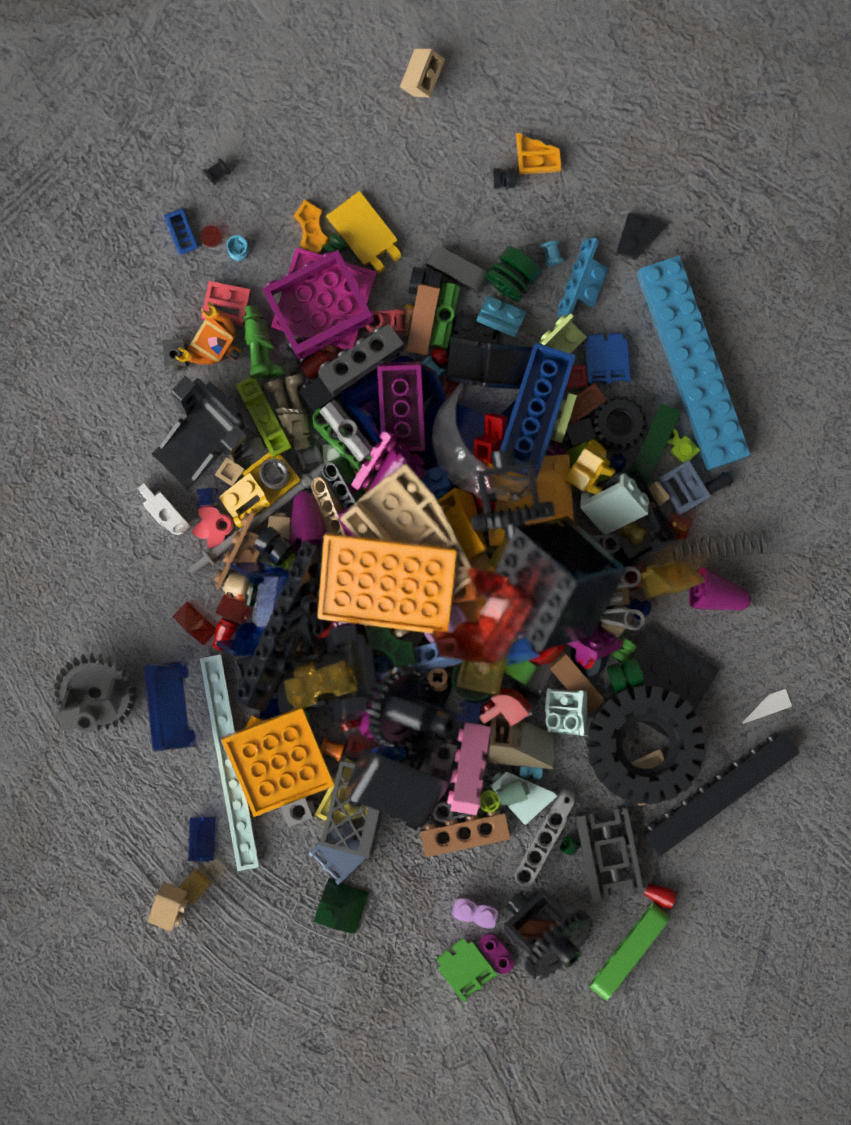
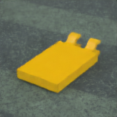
[326,191,402,275]

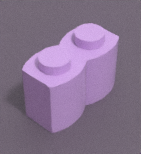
[452,897,498,928]

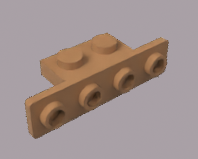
[214,508,259,589]

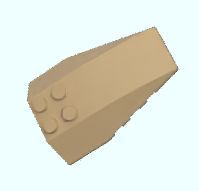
[340,464,476,596]

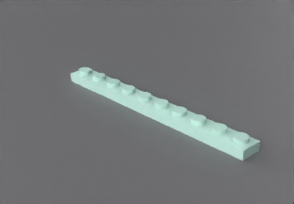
[200,655,260,871]

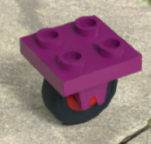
[568,625,623,677]

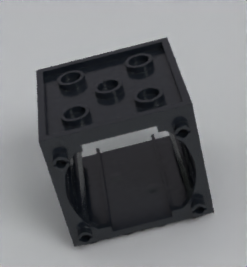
[483,516,627,652]

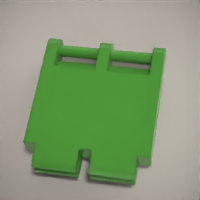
[436,937,498,1002]

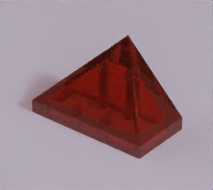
[172,601,216,646]

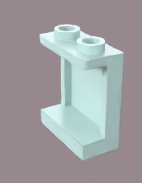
[580,473,649,535]

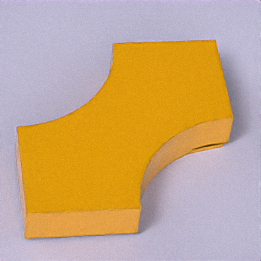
[293,199,329,254]

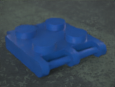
[584,333,630,385]

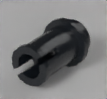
[705,471,734,495]

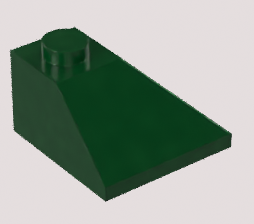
[313,878,369,934]

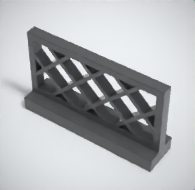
[320,761,383,858]

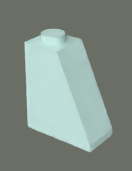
[490,771,557,825]

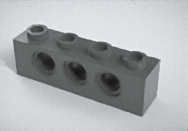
[318,324,404,397]

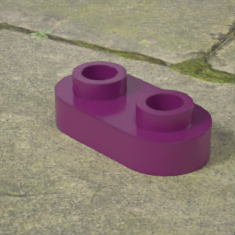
[479,934,514,974]

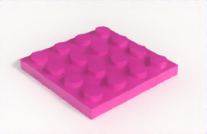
[271,247,377,350]

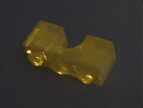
[284,661,357,709]

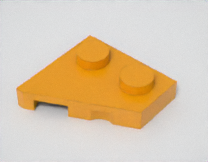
[516,133,561,175]

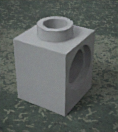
[281,797,316,827]

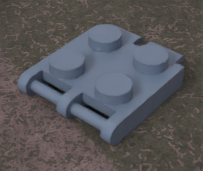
[308,821,365,885]

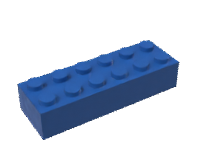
[500,343,576,479]

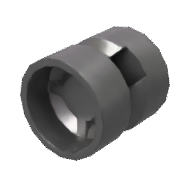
[260,459,289,490]

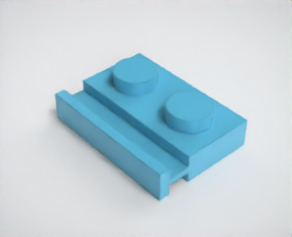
[476,295,526,338]

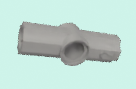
[320,400,373,462]

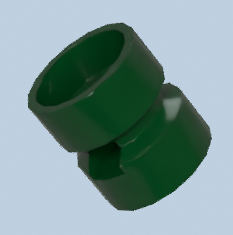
[607,658,644,693]

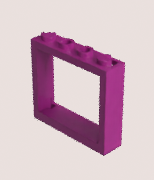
[262,250,374,360]

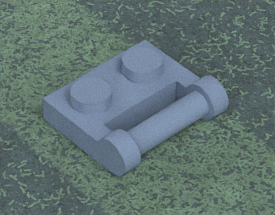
[656,460,711,516]

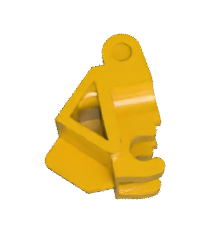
[565,439,615,495]

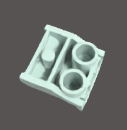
[545,688,588,736]

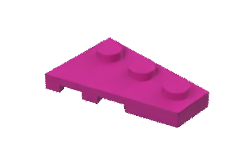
[351,431,398,490]

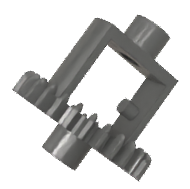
[53,653,137,733]

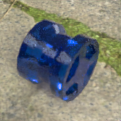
[197,488,219,507]

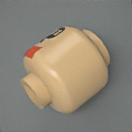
[222,571,255,602]

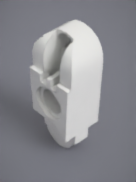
[137,483,191,535]

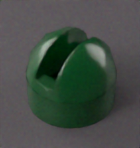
[560,836,579,855]

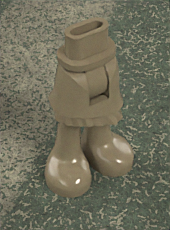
[264,374,311,451]

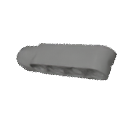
[514,788,574,886]

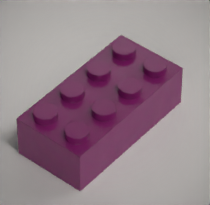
[377,361,426,451]

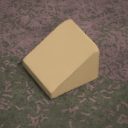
[649,481,670,506]

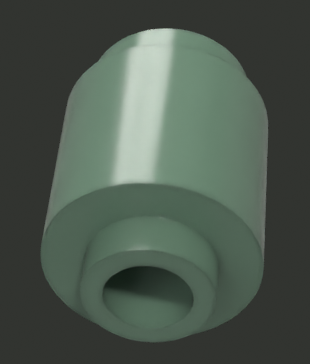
[497,779,530,806]

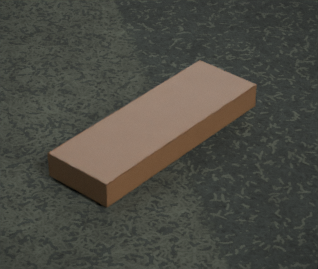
[548,653,605,714]

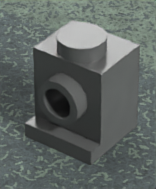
[162,339,187,372]

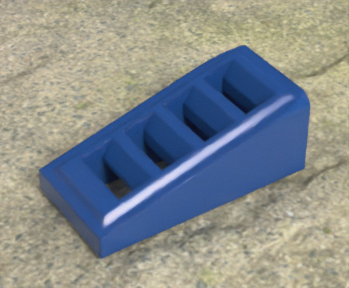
[163,208,198,255]

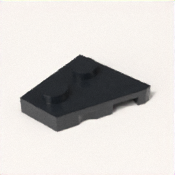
[616,213,667,260]

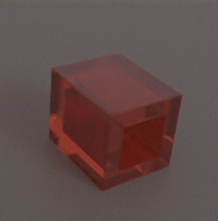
[216,594,251,624]

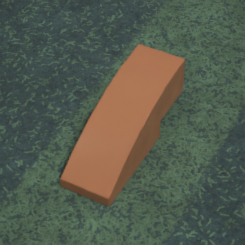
[407,283,440,355]

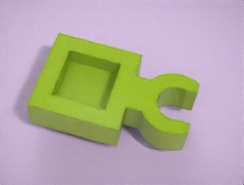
[667,429,700,464]

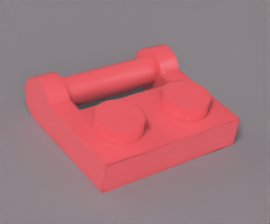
[201,281,251,327]

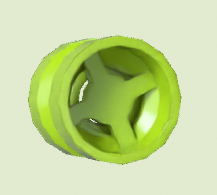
[479,790,500,812]

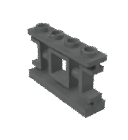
[575,806,646,903]

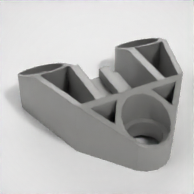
[600,567,645,630]

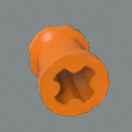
[320,737,345,761]

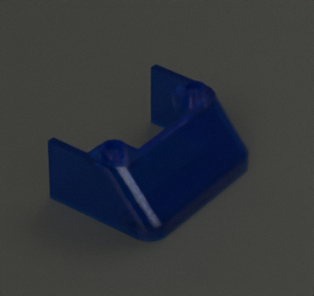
[339,356,447,443]
[216,562,290,657]
[144,661,196,752]

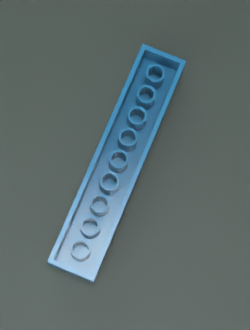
[637,255,751,472]

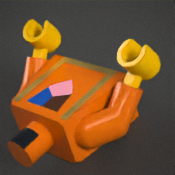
[175,302,242,365]

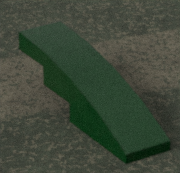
[631,403,681,484]

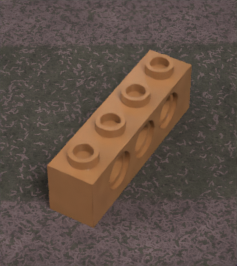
[420,810,510,857]

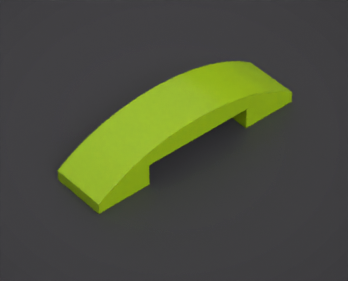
[235,377,292,458]

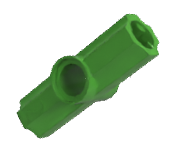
[430,283,460,349]

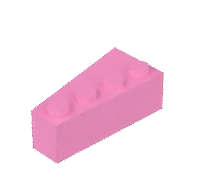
[447,722,491,815]

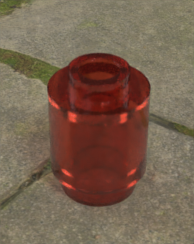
[300,350,332,380]

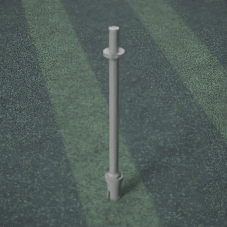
[188,463,324,575]

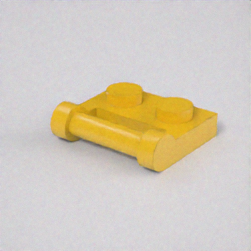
[219,472,273,528]

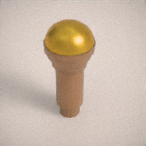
[403,304,415,336]

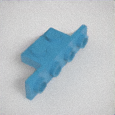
[557,238,608,318]

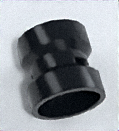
[493,167,515,189]

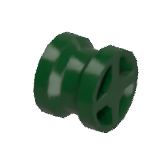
[322,233,349,255]

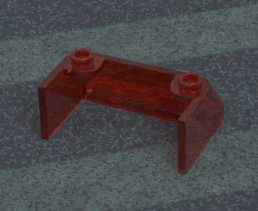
[432,568,533,664]

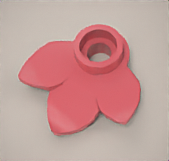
[192,507,234,548]

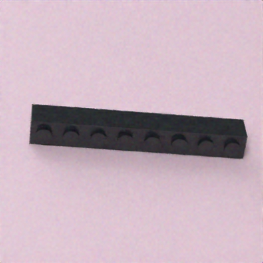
[643,731,799,856]

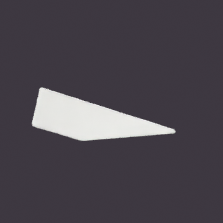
[742,689,792,724]

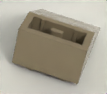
[488,714,554,769]

